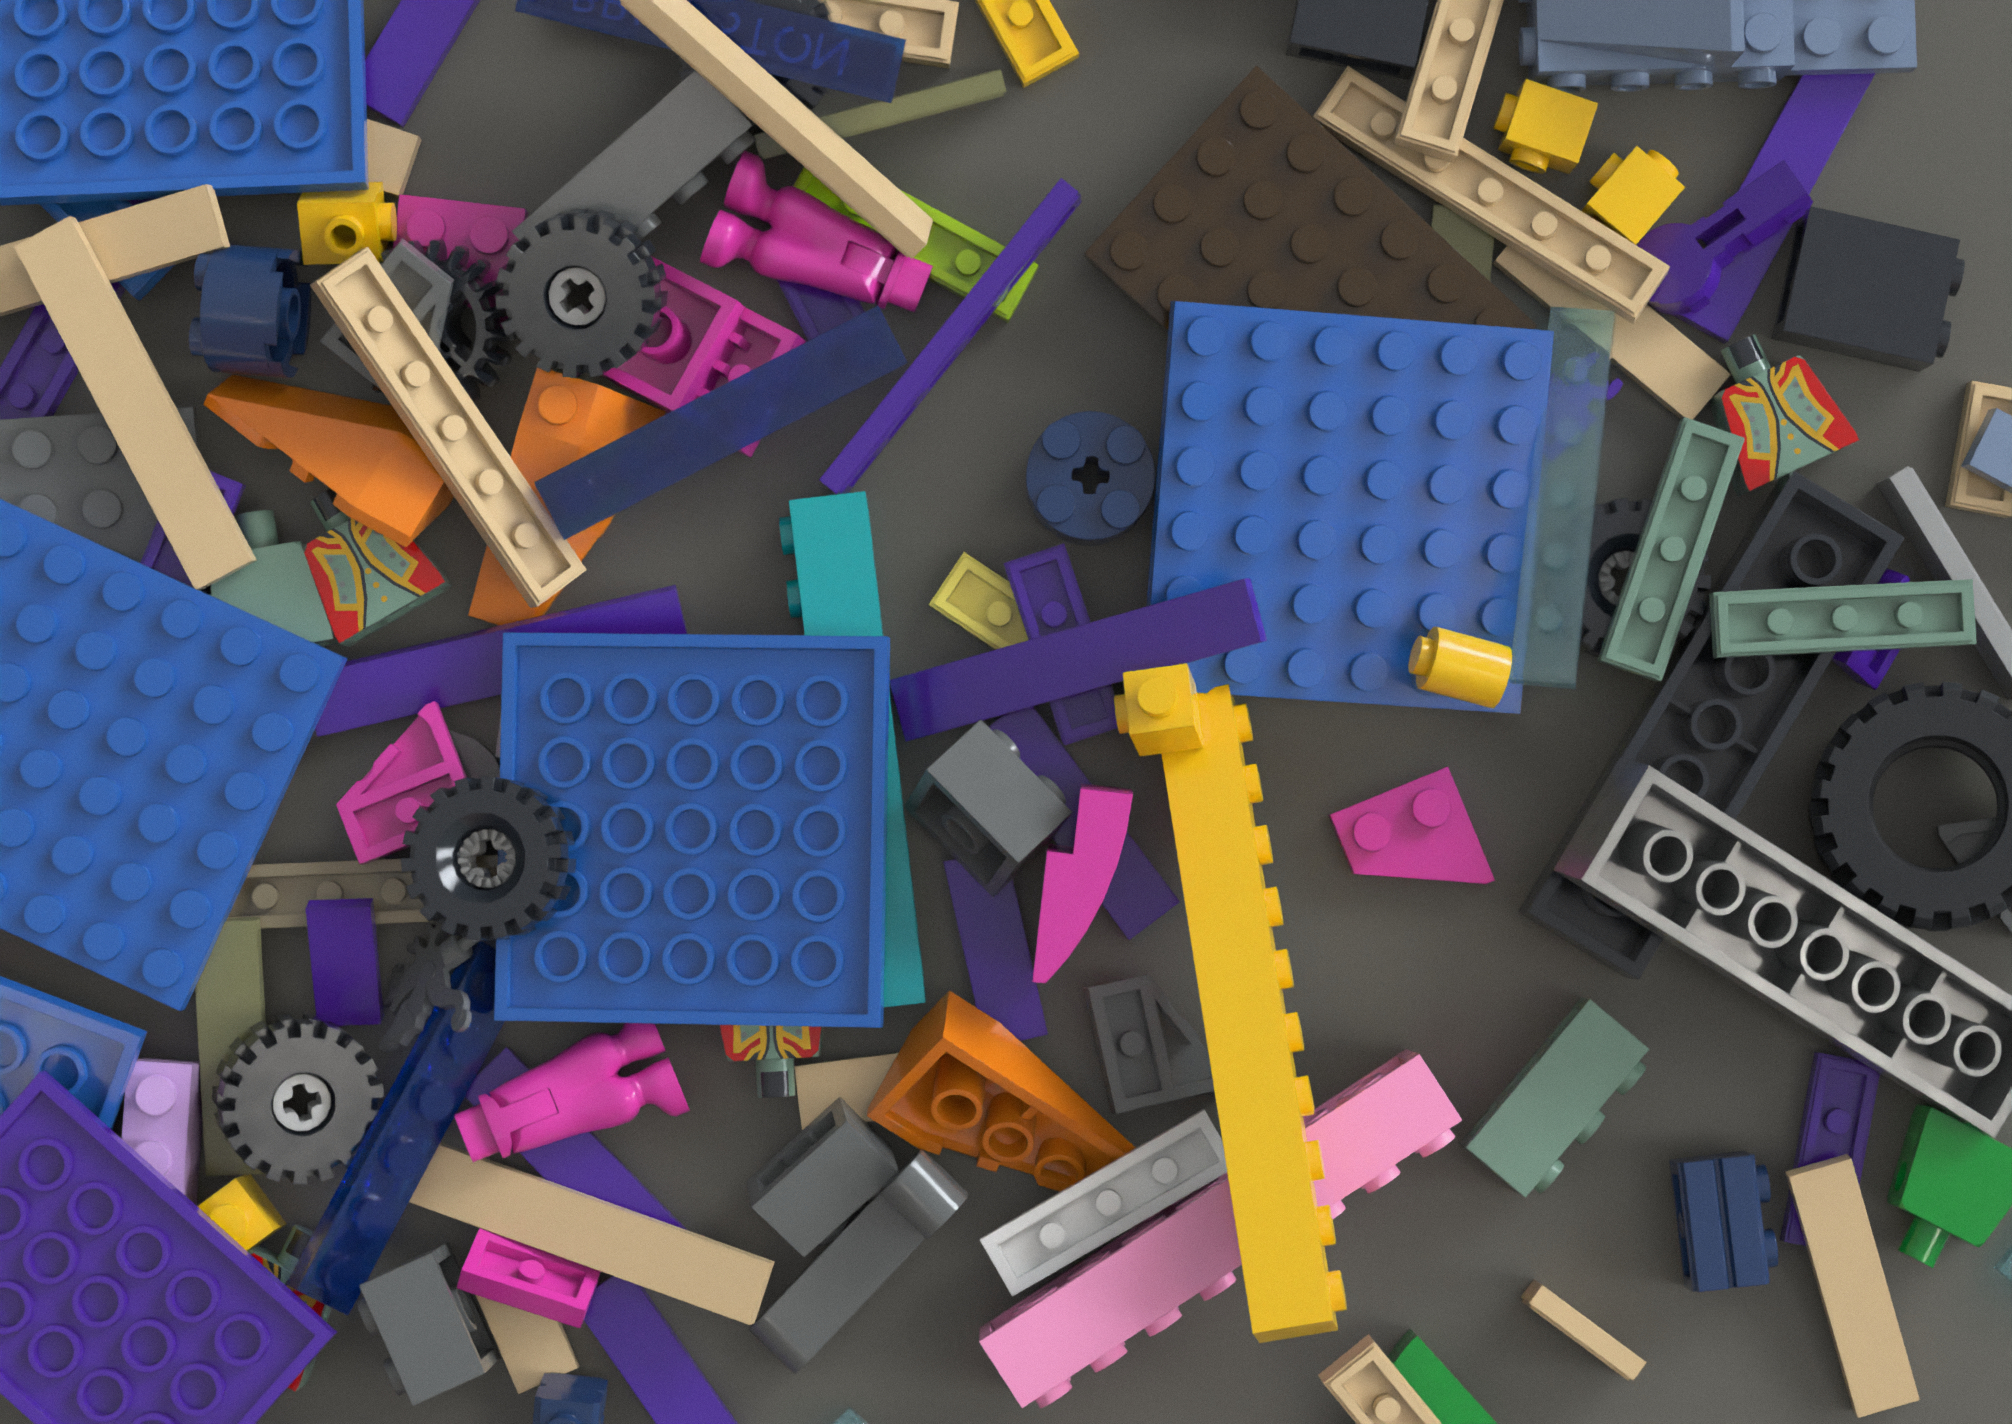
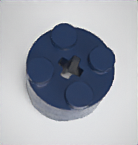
[189,245,311,378]
[1026,411,1155,546]

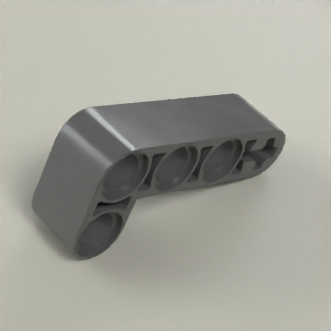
[748,1148,968,1374]

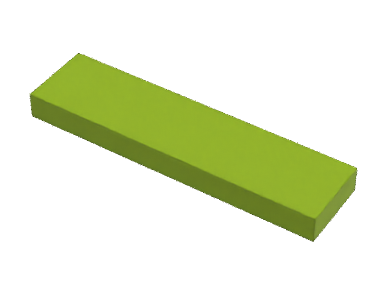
[793,167,1039,323]

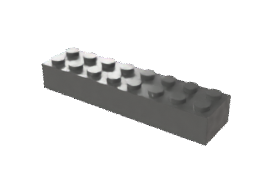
[1554,757,2012,1138]

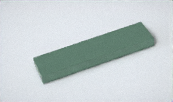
[1597,417,1745,682]
[1709,579,1977,658]

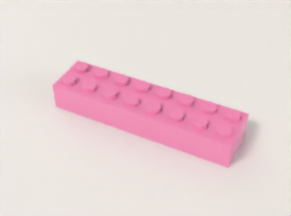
[979,1049,1462,1408]

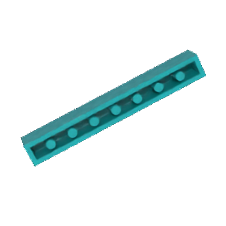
[779,491,927,1007]

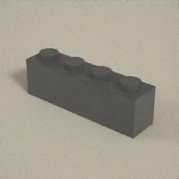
[512,71,756,287]

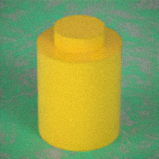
[1408,626,1512,708]

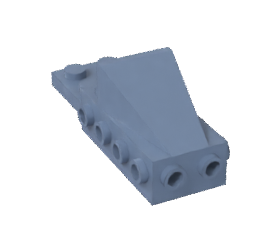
[1518,0,1917,93]

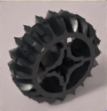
[371,239,517,402]

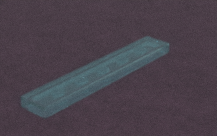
[1509,307,1616,689]

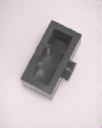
[746,1097,899,1257]

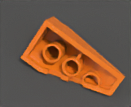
[468,367,666,626]
[203,374,454,547]
[867,990,1136,1192]

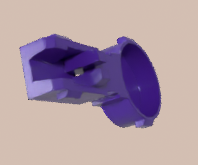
[1637,160,1813,315]

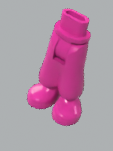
[700,151,933,313]
[454,1023,690,1163]

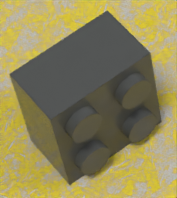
[904,720,1072,898]
[357,1242,501,1406]

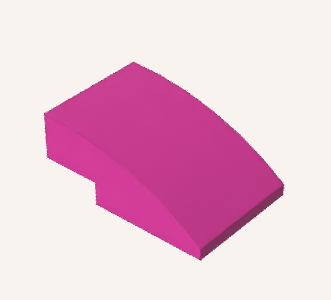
[601,256,812,458]
[1032,783,1133,984]

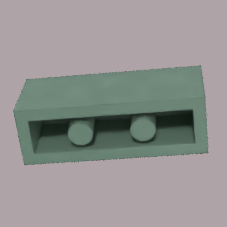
[1459,997,1649,1198]

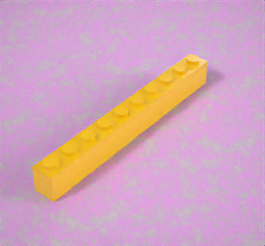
[1162,685,1347,1343]

